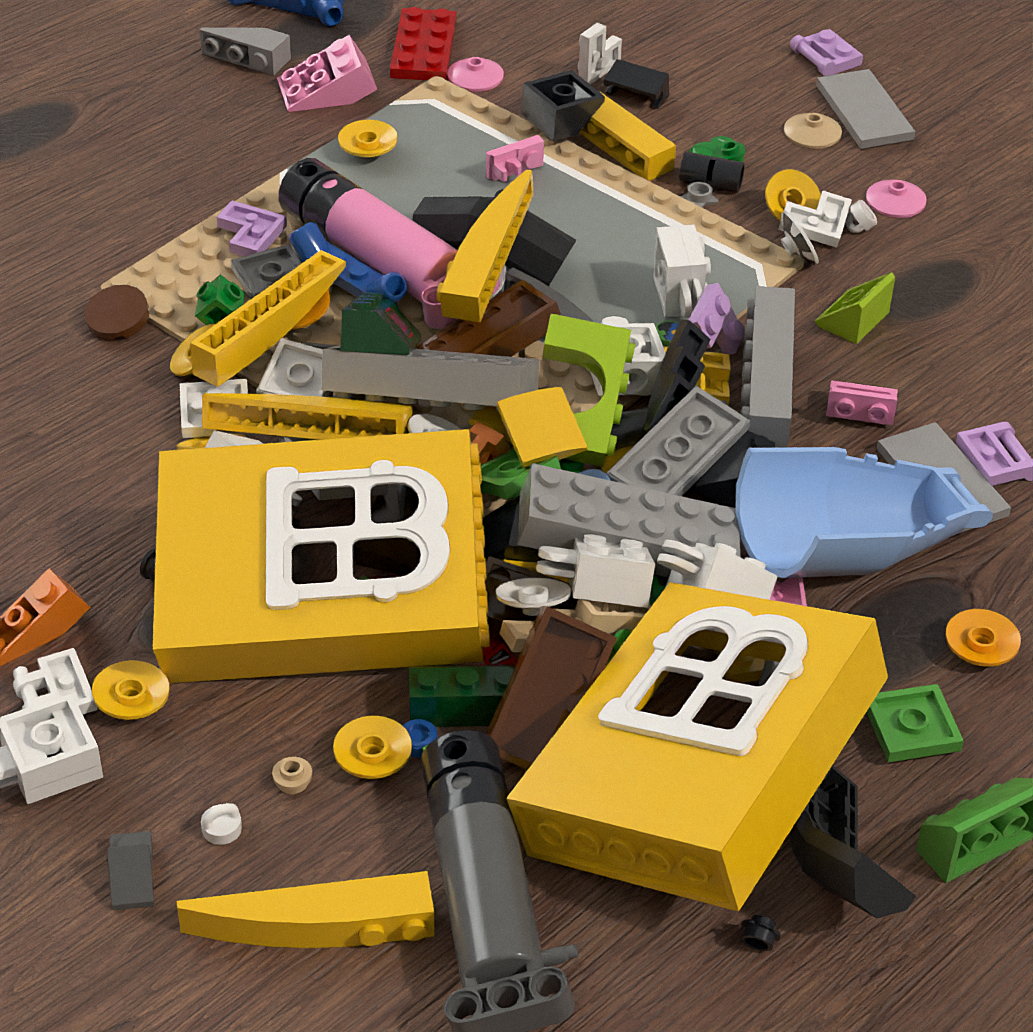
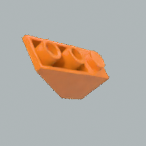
[0,568,91,667]

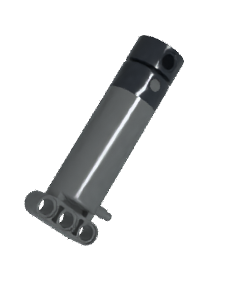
[421,730,579,1032]

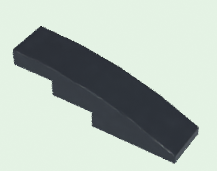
[644,320,711,433]

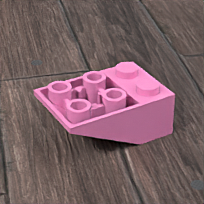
[277,35,377,112]

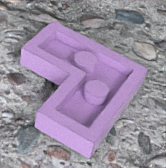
[217,200,287,256]
[688,283,744,354]

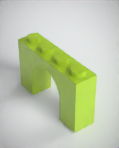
[542,314,636,467]

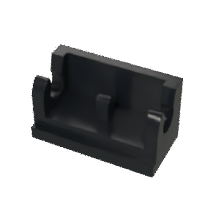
[604,59,669,109]

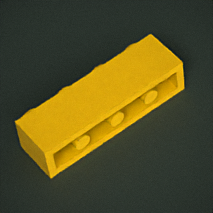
[579,92,676,181]

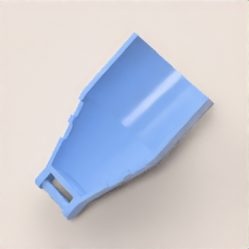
[735,447,993,578]

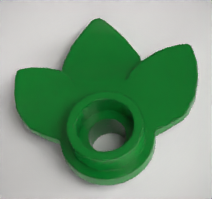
[688,136,746,162]

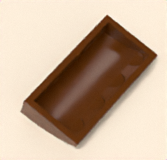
[416,279,562,357]
[486,606,617,770]

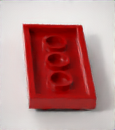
[390,7,457,80]

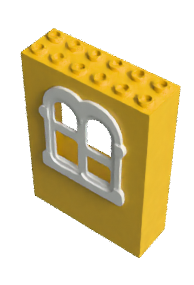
[153,429,490,683]
[506,582,888,912]

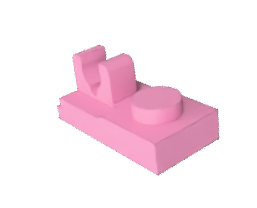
[486,135,544,182]

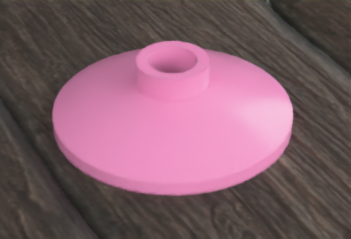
[447,57,504,92]
[866,179,926,218]

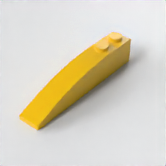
[436,170,534,322]
[190,250,346,387]
[202,393,413,440]
[177,871,434,948]

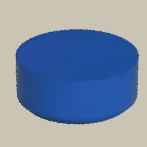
[402,719,437,758]

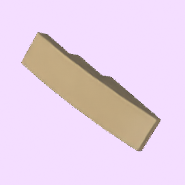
[500,599,651,652]

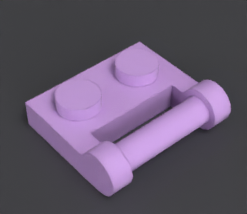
[789,29,863,76]
[956,422,1033,486]

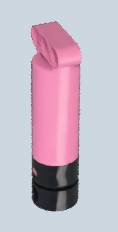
[278,158,500,329]

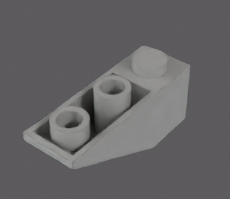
[200,27,291,76]

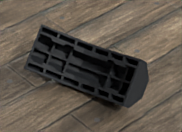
[413,196,576,287]
[790,765,916,918]

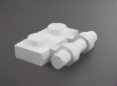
[13,648,97,715]

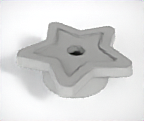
[680,182,719,208]

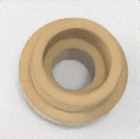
[272,757,312,794]

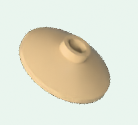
[784,113,842,149]

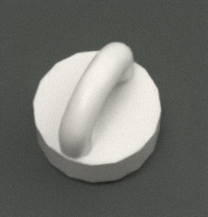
[845,200,877,233]
[201,803,242,845]

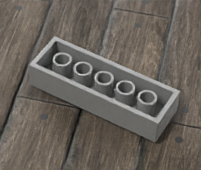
[740,286,795,448]
[322,345,539,412]
[517,463,740,578]

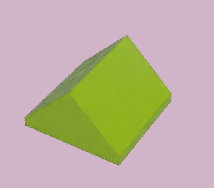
[815,272,895,344]

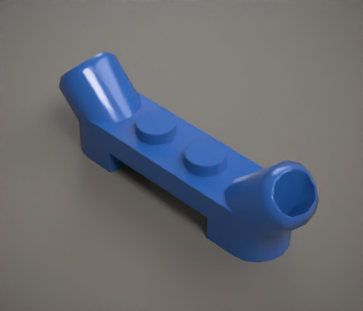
[228,0,344,27]
[289,222,408,307]

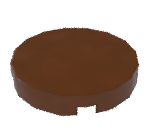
[84,285,150,341]

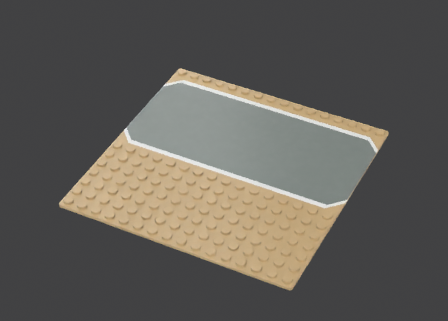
[101,76,804,521]

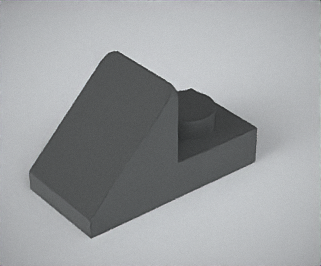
[107,831,154,910]

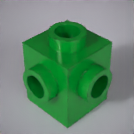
[195,274,245,325]

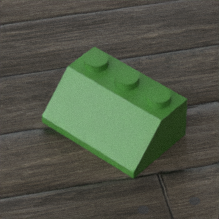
[916,777,1033,883]

